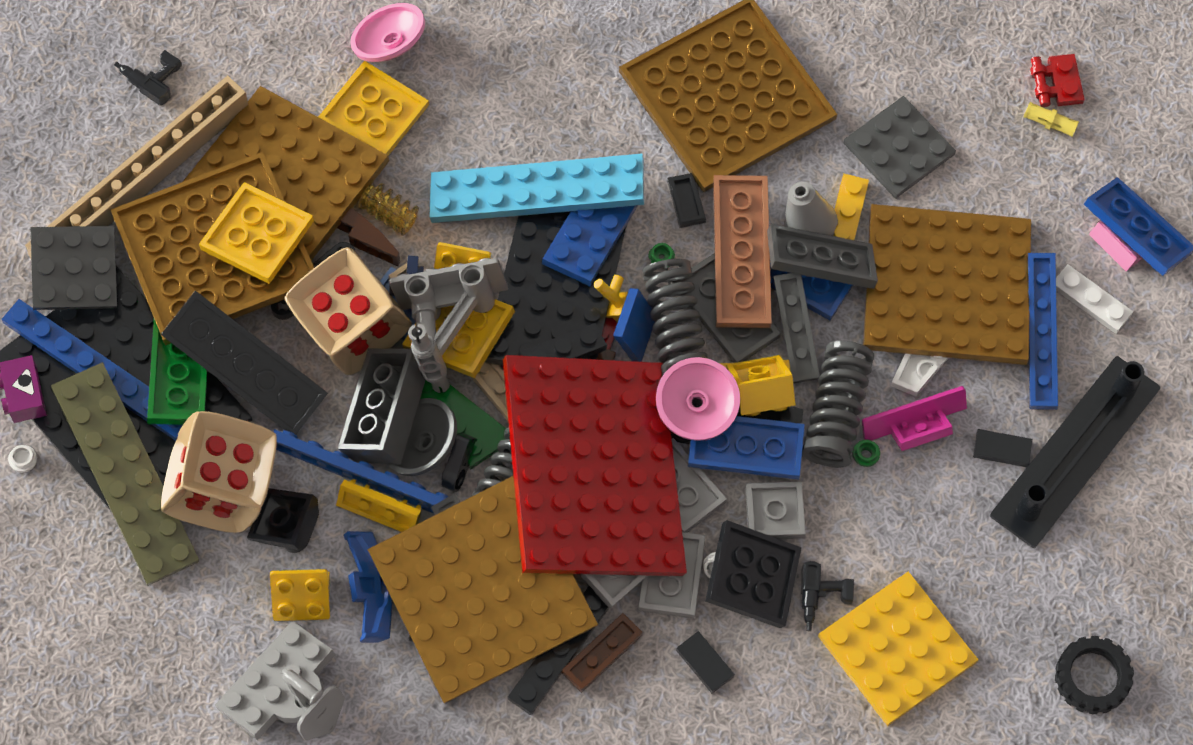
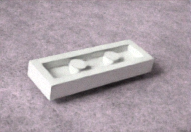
[1056,264,1133,334]

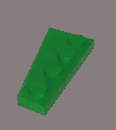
[420,380,506,469]

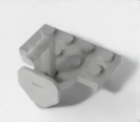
[215,621,345,741]

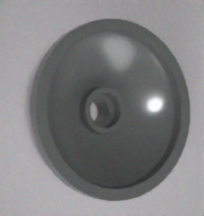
[388,398,457,476]

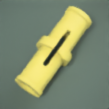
[1024,102,1079,137]

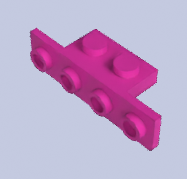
[862,386,967,451]

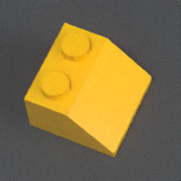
[726,355,796,416]

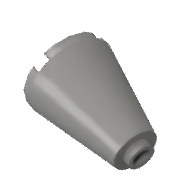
[784,182,838,236]

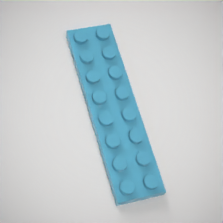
[429,154,645,223]

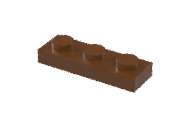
[561,613,643,693]

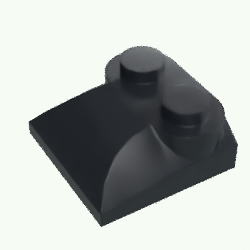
[247,488,319,553]

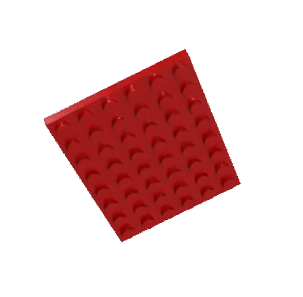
[503,355,687,576]

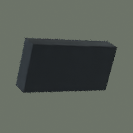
[667,173,706,228]
[973,429,1033,467]
[676,631,735,694]

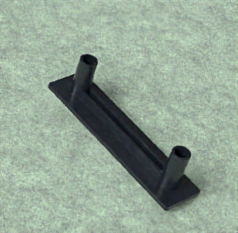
[990,356,1161,548]

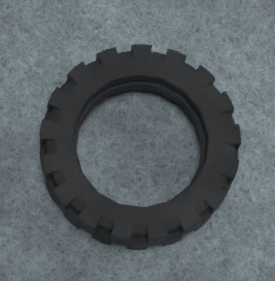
[1055,636,1134,714]

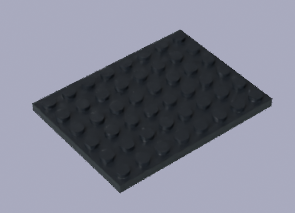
[0,266,252,511]

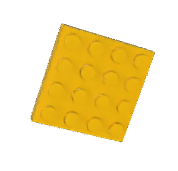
[818,571,978,726]

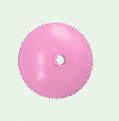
[351,3,425,62]
[656,357,740,441]

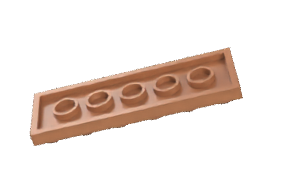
[713,175,772,328]

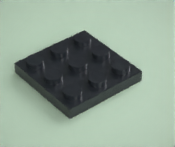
[705,520,802,628]

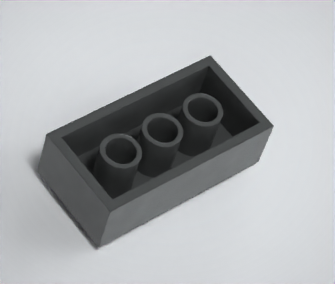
[337,348,426,464]

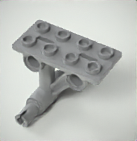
[389,258,508,393]

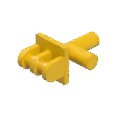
[594,275,628,322]

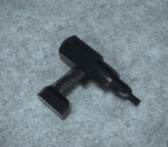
[114,50,182,106]
[801,561,854,631]

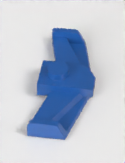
[343,531,393,643]

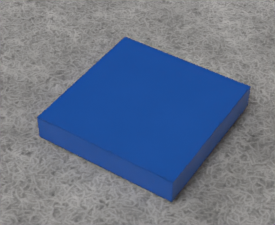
[613,288,655,362]

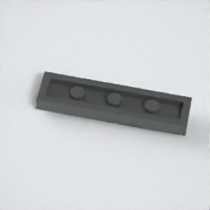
[774,273,820,384]

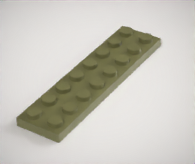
[51,362,199,586]

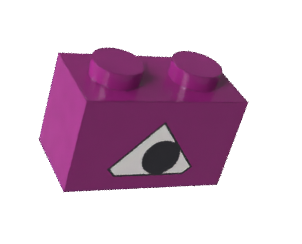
[0,355,47,423]

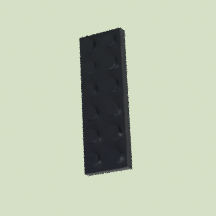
[160,290,328,435]

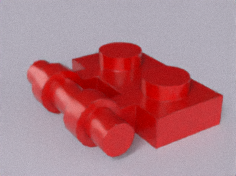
[1030,54,1085,107]

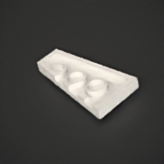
[891,354,948,397]

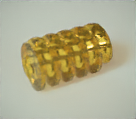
[358,182,419,236]

